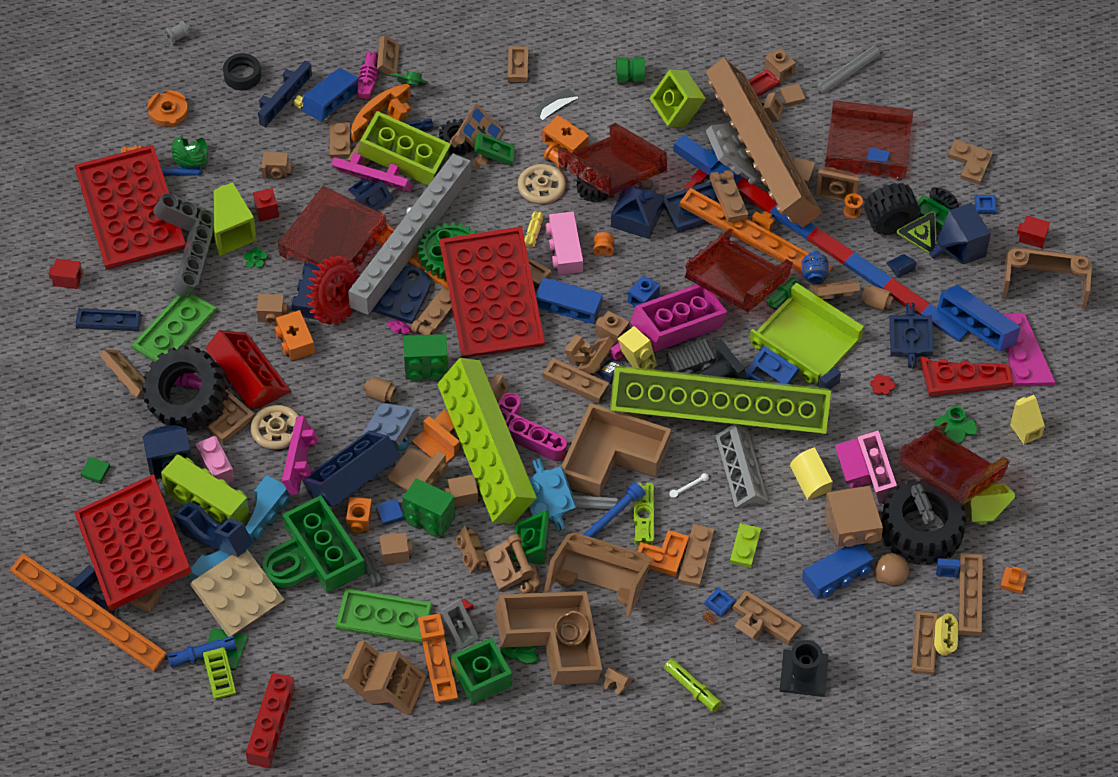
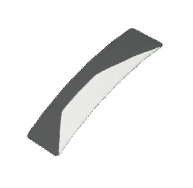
[533,88,578,120]

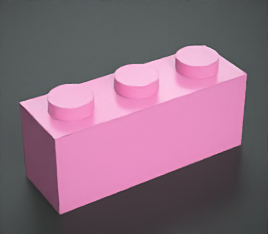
[546,211,583,275]
[858,431,897,503]

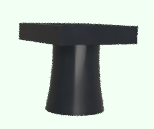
[693,339,747,380]
[779,640,829,697]

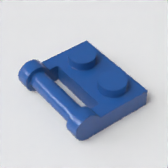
[746,346,799,384]

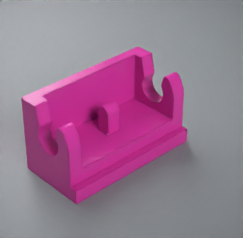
[835,438,872,488]

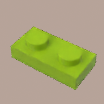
[730,523,761,568]

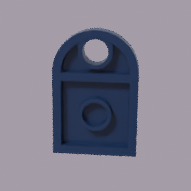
[373,266,430,324]

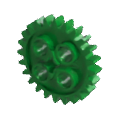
[418,222,477,279]

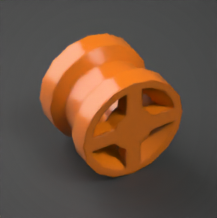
[593,232,614,257]

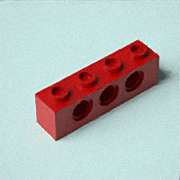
[246,673,295,769]

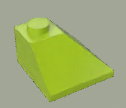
[963,483,1015,525]

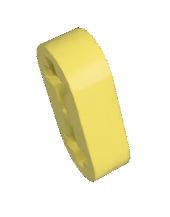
[934,613,959,656]

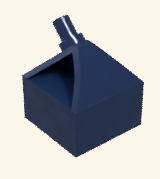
[611,183,664,239]
[929,203,991,264]
[142,425,192,479]

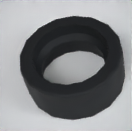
[223,53,262,91]

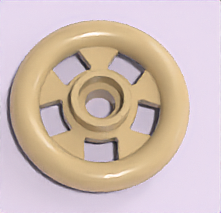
[518,164,566,204]
[251,405,299,450]

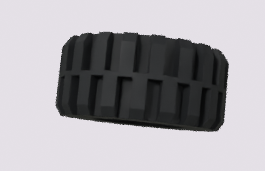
[142,345,229,432]
[881,478,967,565]

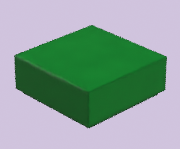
[80,457,110,484]

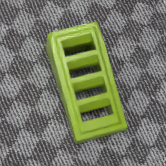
[203,647,236,699]

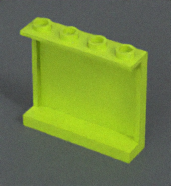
[750,283,864,386]

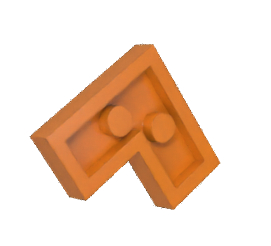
[637,530,689,577]

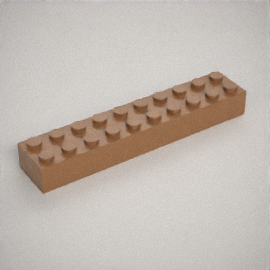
[706,57,822,228]

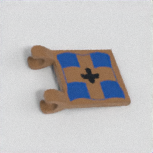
[450,104,504,169]

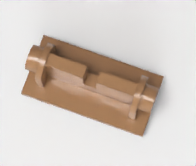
[456,526,488,574]

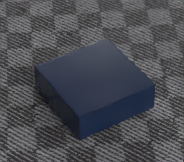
[819,368,841,389]

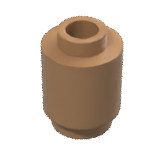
[861,285,894,311]
[364,376,397,403]

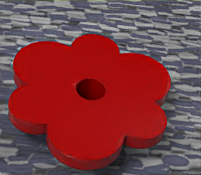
[870,374,895,395]

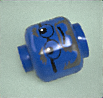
[801,252,829,284]

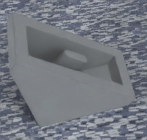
[440,599,479,649]

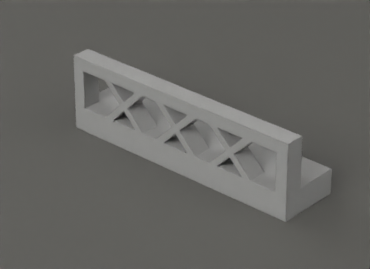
[715,424,768,509]

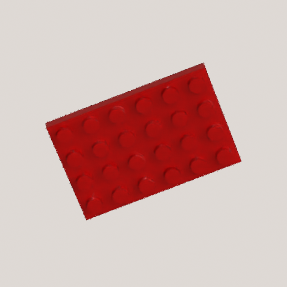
[74,145,186,270]
[439,226,545,358]
[74,474,192,611]

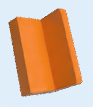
[412,416,460,464]

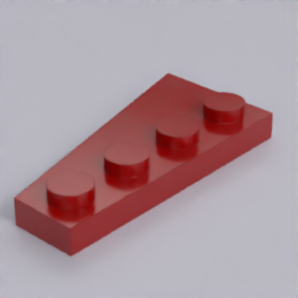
[920,357,1013,397]

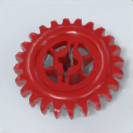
[306,256,360,325]

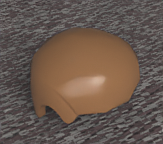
[873,553,910,586]
[554,611,590,647]

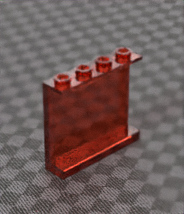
[825,100,914,179]
[558,123,667,196]
[278,186,388,268]
[685,228,793,313]
[898,422,1010,504]

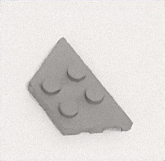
[706,123,758,185]

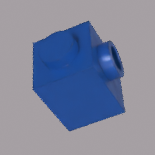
[628,275,660,307]

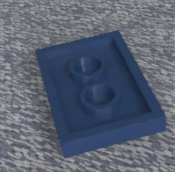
[664,182,720,232]

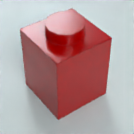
[253,188,279,222]
[1017,215,1050,249]
[49,258,83,289]

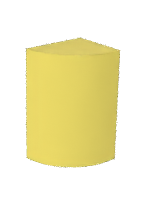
[790,447,833,500]

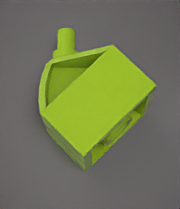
[649,69,706,127]

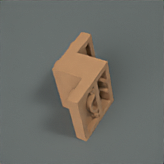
[342,641,426,715]

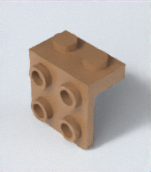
[388,448,447,491]

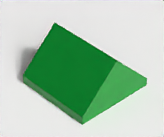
[511,510,549,565]

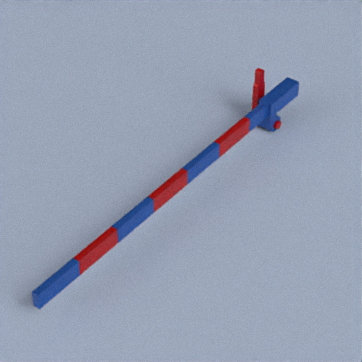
[673,134,968,342]

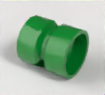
[616,57,645,83]

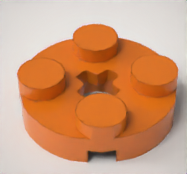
[148,90,188,127]

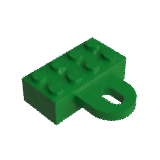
[263,495,366,593]

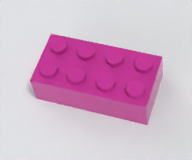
[630,282,727,352]

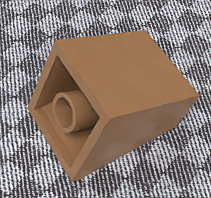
[825,486,883,547]

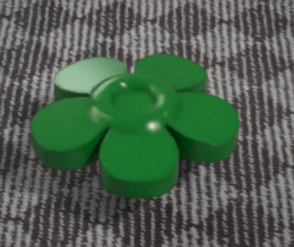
[244,247,268,268]

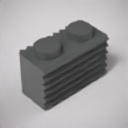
[667,338,717,374]

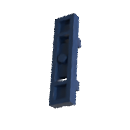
[258,61,312,128]

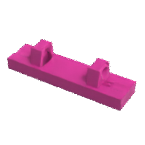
[331,153,413,193]
[282,416,319,495]

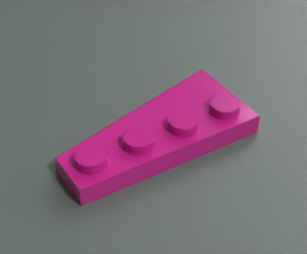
[1003,313,1055,387]

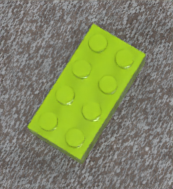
[358,111,451,186]
[161,454,250,525]

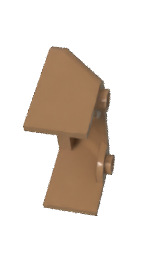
[1002,246,1092,310]
[544,533,651,617]

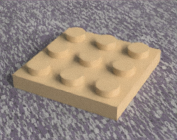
[190,550,284,637]

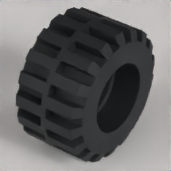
[864,183,921,235]

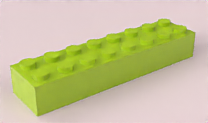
[437,358,537,524]

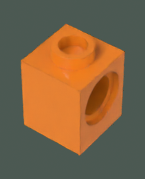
[346,497,372,533]

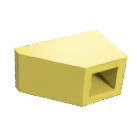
[618,326,657,369]
[1010,395,1045,444]

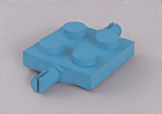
[529,458,577,531]

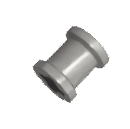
[164,21,190,45]

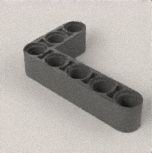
[153,193,214,298]

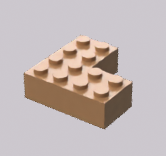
[562,403,671,497]
[494,591,602,685]

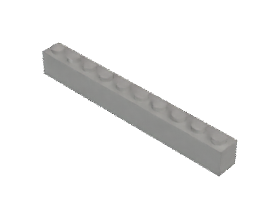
[348,154,471,315]

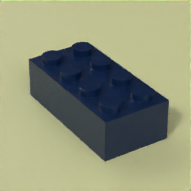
[302,431,400,507]

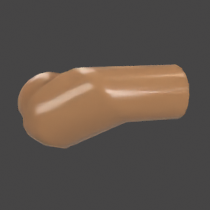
[520,566,541,594]

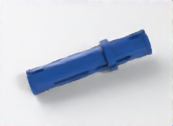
[167,635,237,668]

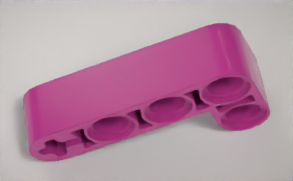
[498,393,567,461]

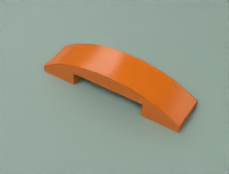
[351,84,411,143]
[418,613,458,703]

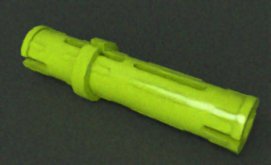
[664,658,722,713]

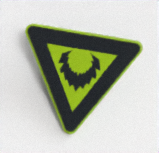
[897,211,936,253]

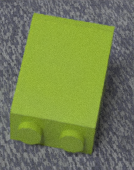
[214,182,257,256]

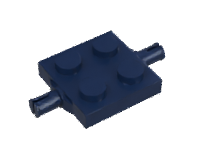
[889,302,933,368]

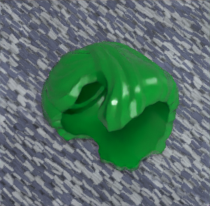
[171,136,208,168]

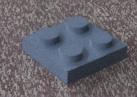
[361,403,419,446]

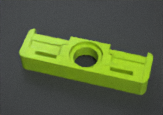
[634,483,654,545]

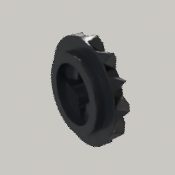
[929,187,959,210]

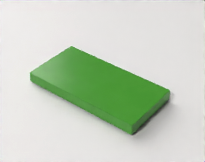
[131,293,217,362]
[335,588,433,644]

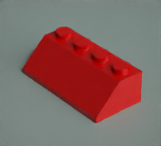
[205,330,291,408]

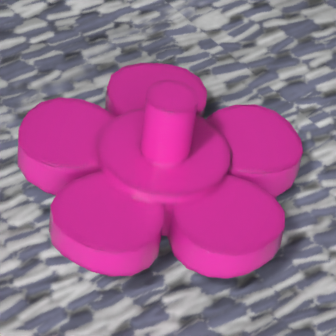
[387,320,411,334]

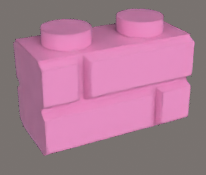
[196,436,235,484]

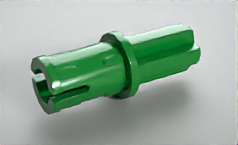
[766,276,801,309]

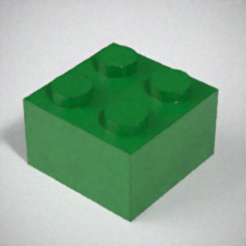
[404,334,448,382]
[403,478,455,537]
[451,638,512,704]

